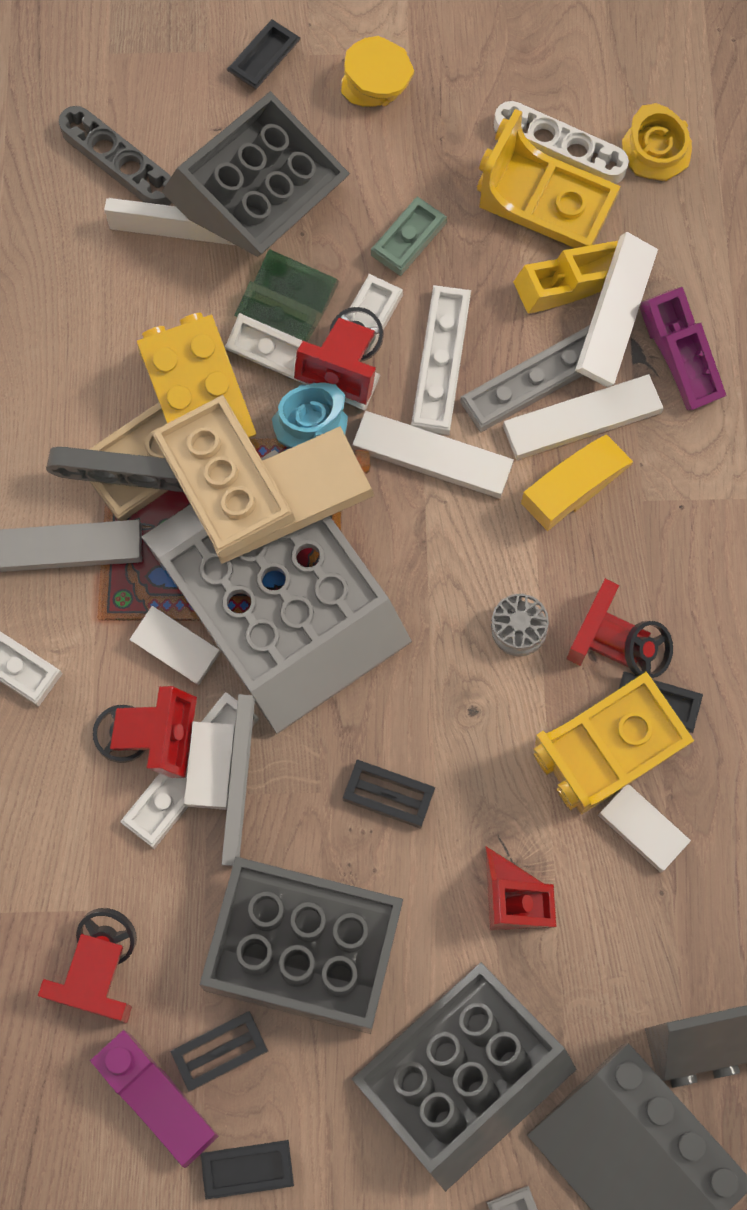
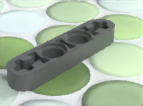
[58,106,172,206]
[46,447,184,492]

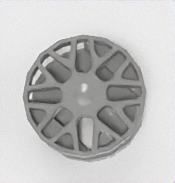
[491,594,549,656]

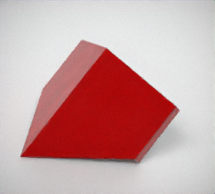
[485,846,557,930]

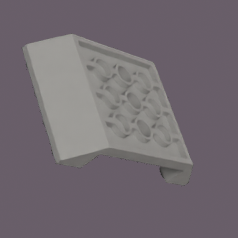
[141,450,412,734]

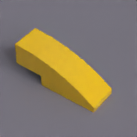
[513,241,618,314]
[521,434,633,532]

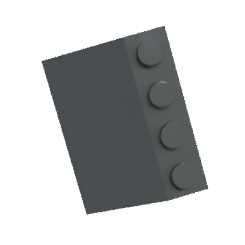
[162,91,350,257]
[199,857,403,1034]
[352,962,577,1192]
[645,1005,747,1088]
[527,1043,747,1210]

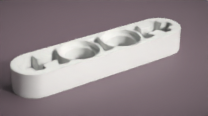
[494,101,629,184]

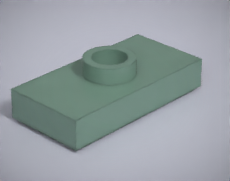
[371,196,447,276]

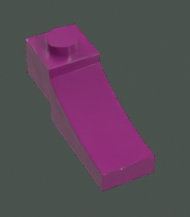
[639,286,727,410]
[90,1029,219,1168]

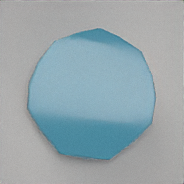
[272,382,348,448]

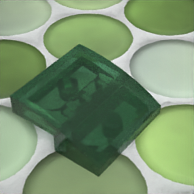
[234,249,339,342]

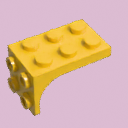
[477,109,621,248]
[137,312,257,438]
[533,671,694,815]

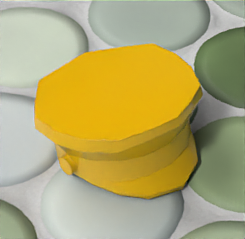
[341,36,414,107]
[622,103,692,181]

